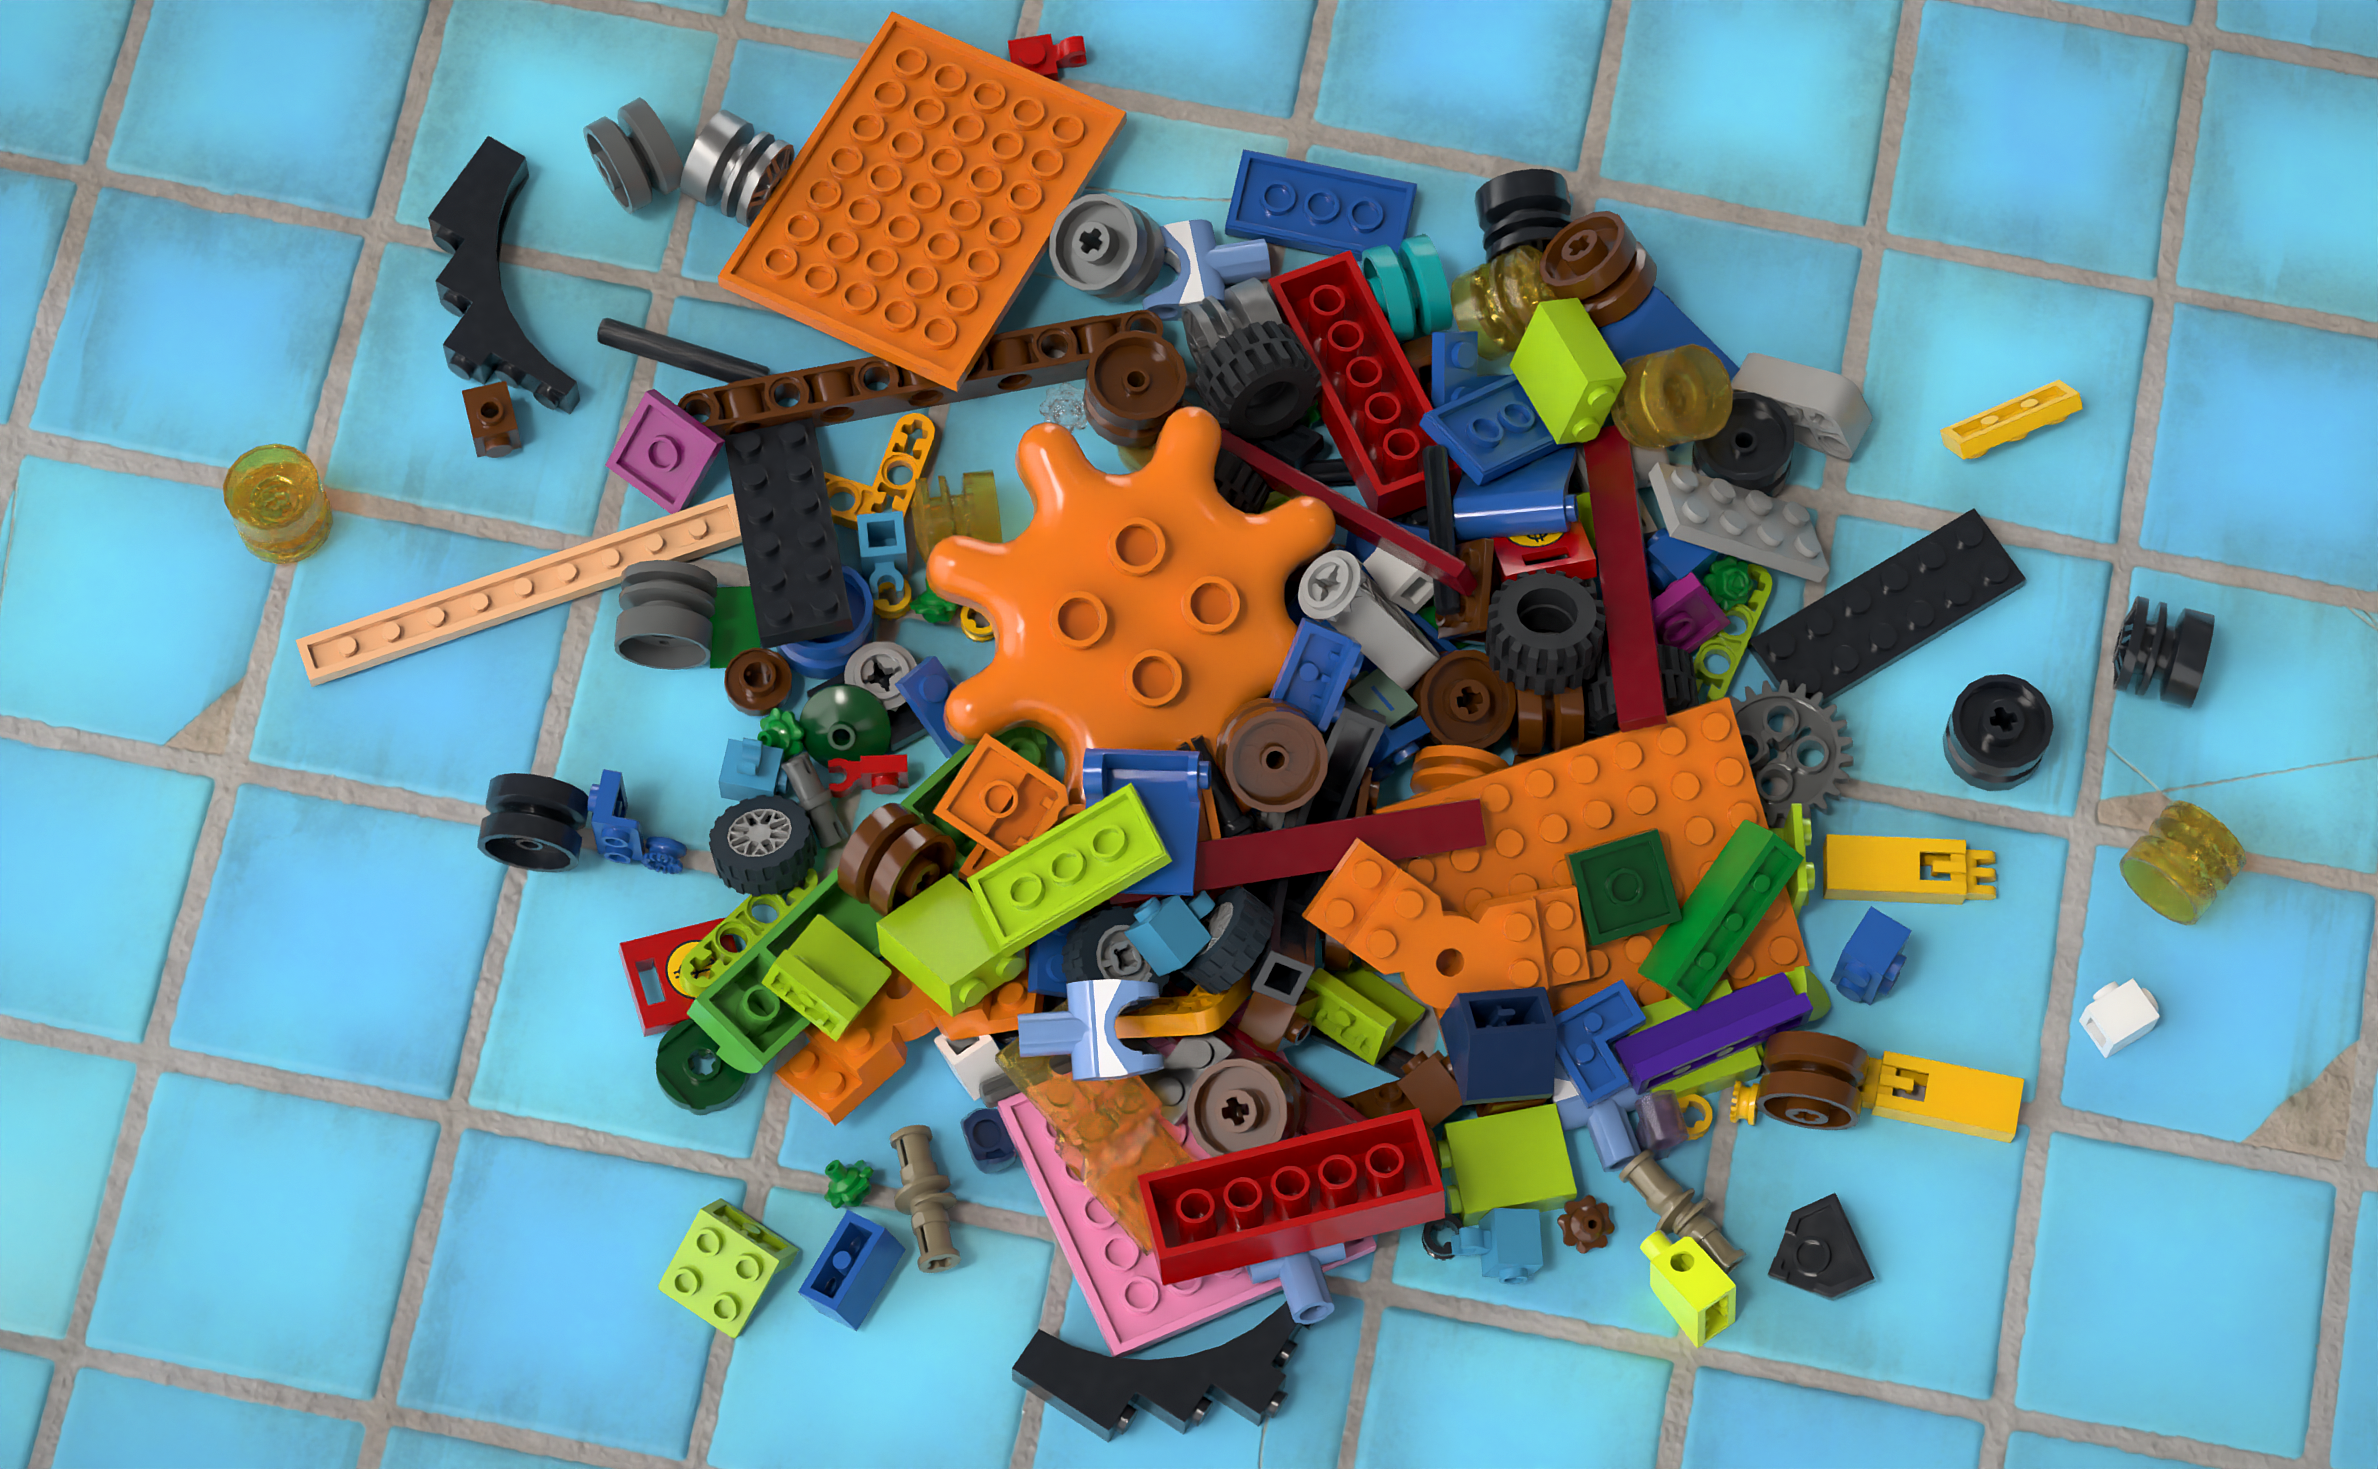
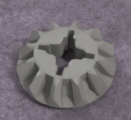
[1298,550,1367,623]
[844,641,917,712]

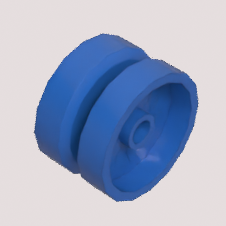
[776,563,874,680]

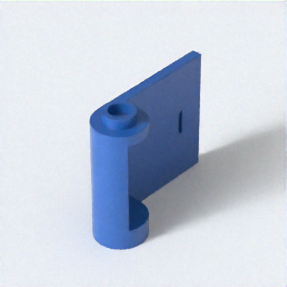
[1598,285,1740,452]
[1453,447,1579,541]
[1083,748,1211,896]

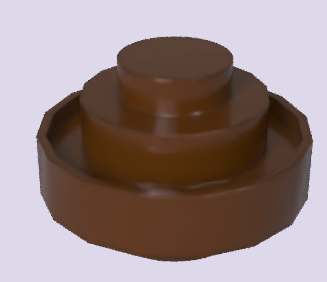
[724,648,793,716]

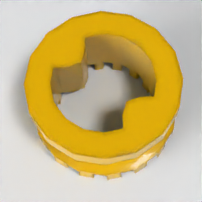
[873,578,912,620]
[960,606,994,643]
[1730,1080,1759,1126]
[1668,1094,1713,1141]

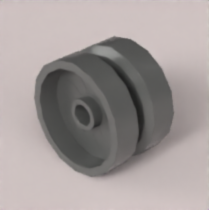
[583,97,684,214]
[1049,193,1165,303]

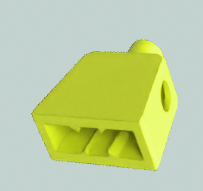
[1640,1230,1736,1349]

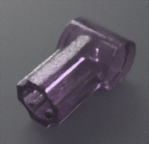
[1634,1090,1690,1161]

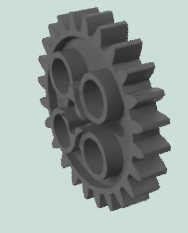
[1729,680,1854,828]

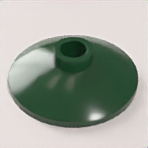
[799,684,892,768]

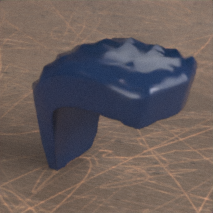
[960,1108,1017,1174]

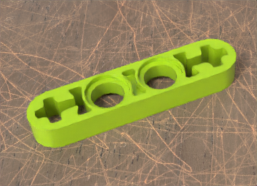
[1693,564,1773,703]
[679,868,818,997]

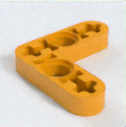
[824,413,935,531]
[1114,968,1253,1039]

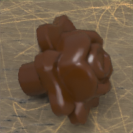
[1557,1195,1615,1254]

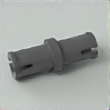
[781,752,848,849]

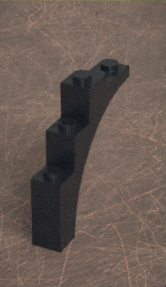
[428,136,580,414]
[1250,700,1386,1006]
[1012,1300,1315,1443]

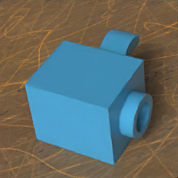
[857,511,908,600]
[718,738,790,801]
[1124,890,1216,977]
[1451,1208,1544,1284]

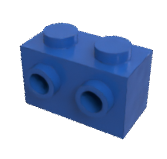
[1645,527,1718,598]
[1830,906,1912,1005]
[798,1210,906,1331]

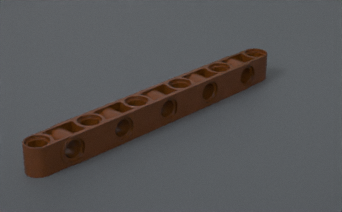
[677,310,1163,443]

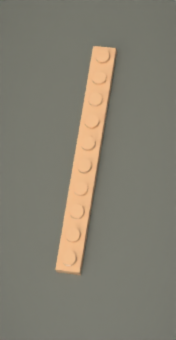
[296,494,742,687]

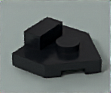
[1767,1193,1876,1301]

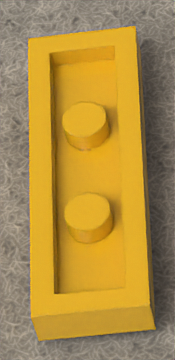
[1940,380,2083,460]

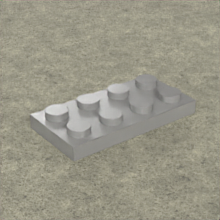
[1648,461,1829,583]

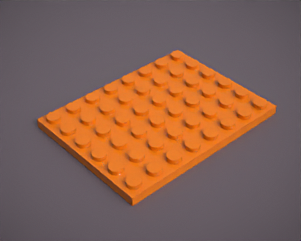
[718,11,1127,392]
[1373,697,1810,1055]

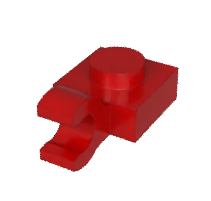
[1008,34,1087,81]
[828,754,909,798]

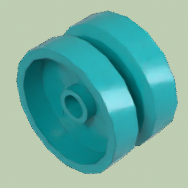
[1362,234,1453,343]

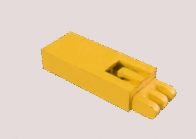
[1823,834,1996,905]
[1857,1051,2024,1143]

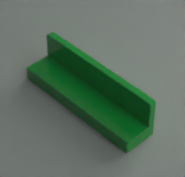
[1638,820,1804,1012]

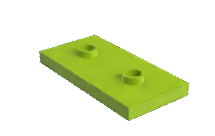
[967,783,1172,958]

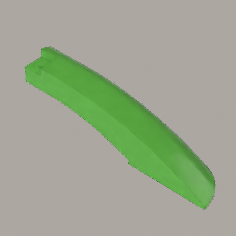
[687,726,1049,1074]

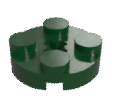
[655,1019,751,1116]

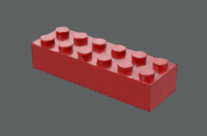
[1267,250,1462,520]
[1137,1108,1445,1286]

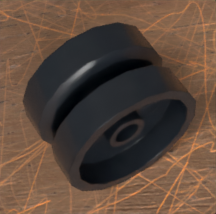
[1692,392,1794,498]
[1942,674,2054,791]
[477,773,589,873]

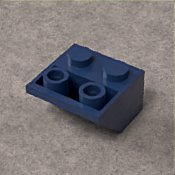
[1439,987,1557,1105]

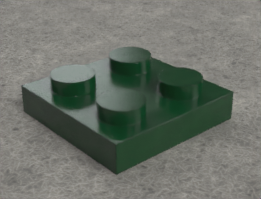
[1564,828,1682,946]

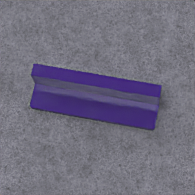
[1614,972,1813,1095]

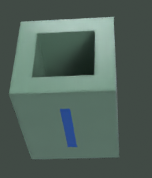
[1345,668,1418,731]

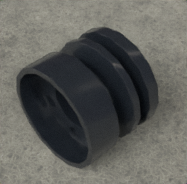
[1474,169,1573,280]
[2112,596,2215,708]

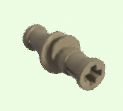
[889,1125,961,1273]
[1619,1149,1746,1275]

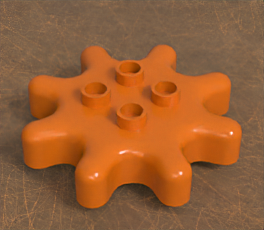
[926,406,1352,813]

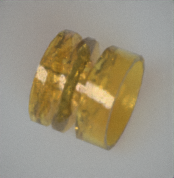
[1450,245,1560,361]
[1611,344,1733,450]
[223,443,333,565]
[911,469,1003,567]
[2119,800,2247,925]

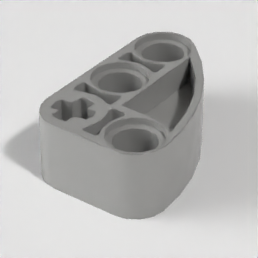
[1726,353,1873,459]
[1323,569,1440,691]

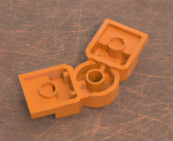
[932,733,1221,858]
[1302,838,1590,1009]
[775,945,1044,1126]

